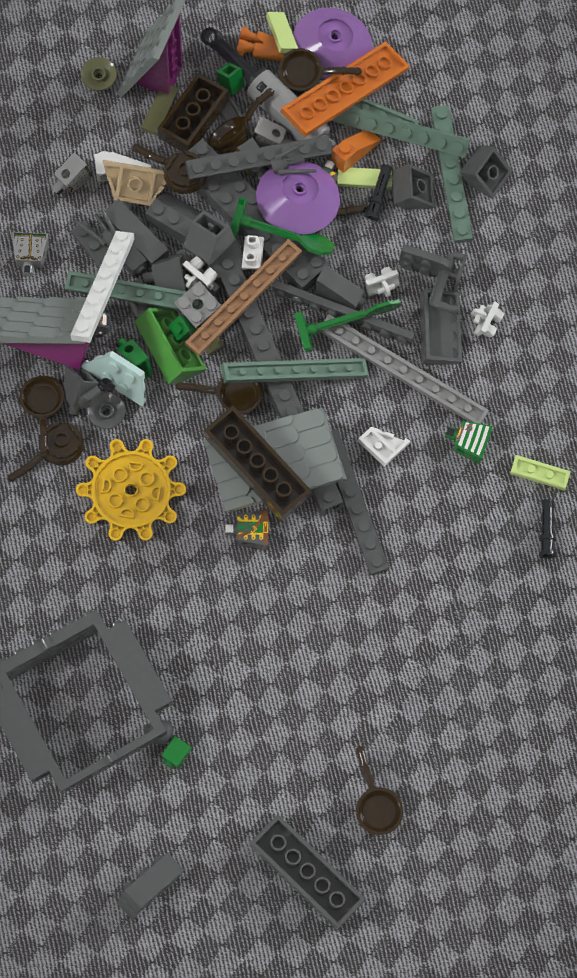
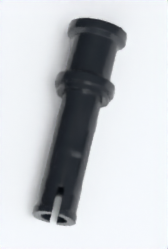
[363,164,393,221]
[539,499,556,559]

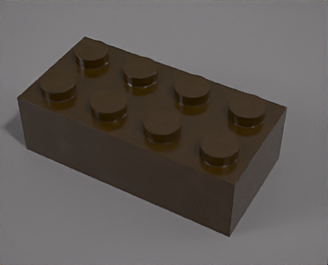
[157,73,229,152]

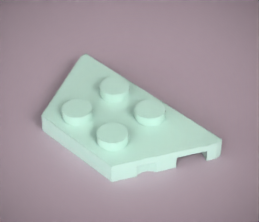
[81,351,146,407]

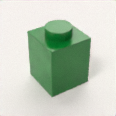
[216,62,245,95]
[168,314,201,341]
[161,736,192,770]

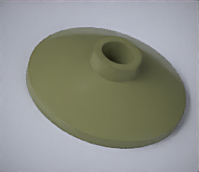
[80,57,117,91]

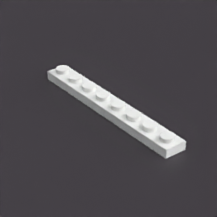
[71,231,135,343]

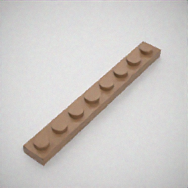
[185,239,302,357]

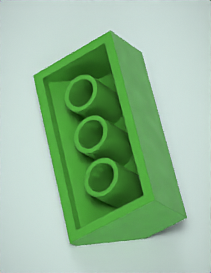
[135,307,206,384]

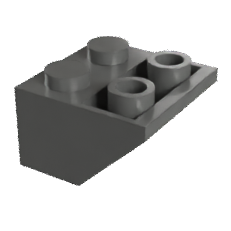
[183,210,235,265]

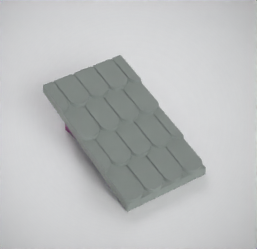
[116,0,185,97]
[0,296,91,370]
[203,408,347,512]

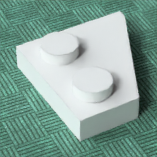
[357,427,410,467]

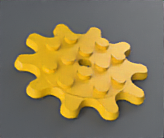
[76,439,186,541]

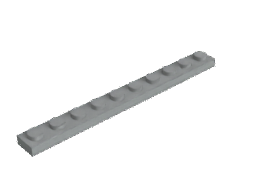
[319,314,489,424]

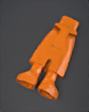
[237,26,286,61]

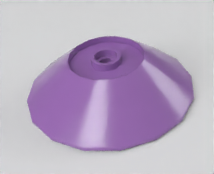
[293,8,373,80]
[256,161,340,235]

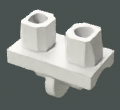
[242,235,264,270]
[183,256,218,290]
[365,267,400,297]
[471,301,505,337]

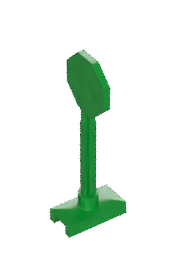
[231,197,335,255]
[294,300,402,352]

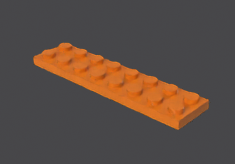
[280,41,410,137]

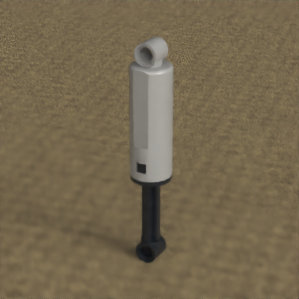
[201,27,337,157]

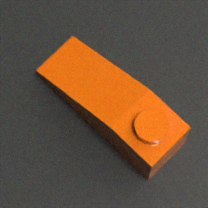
[331,130,382,173]

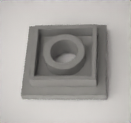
[174,281,221,328]

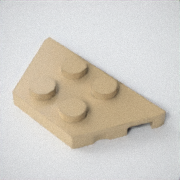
[103,160,166,206]

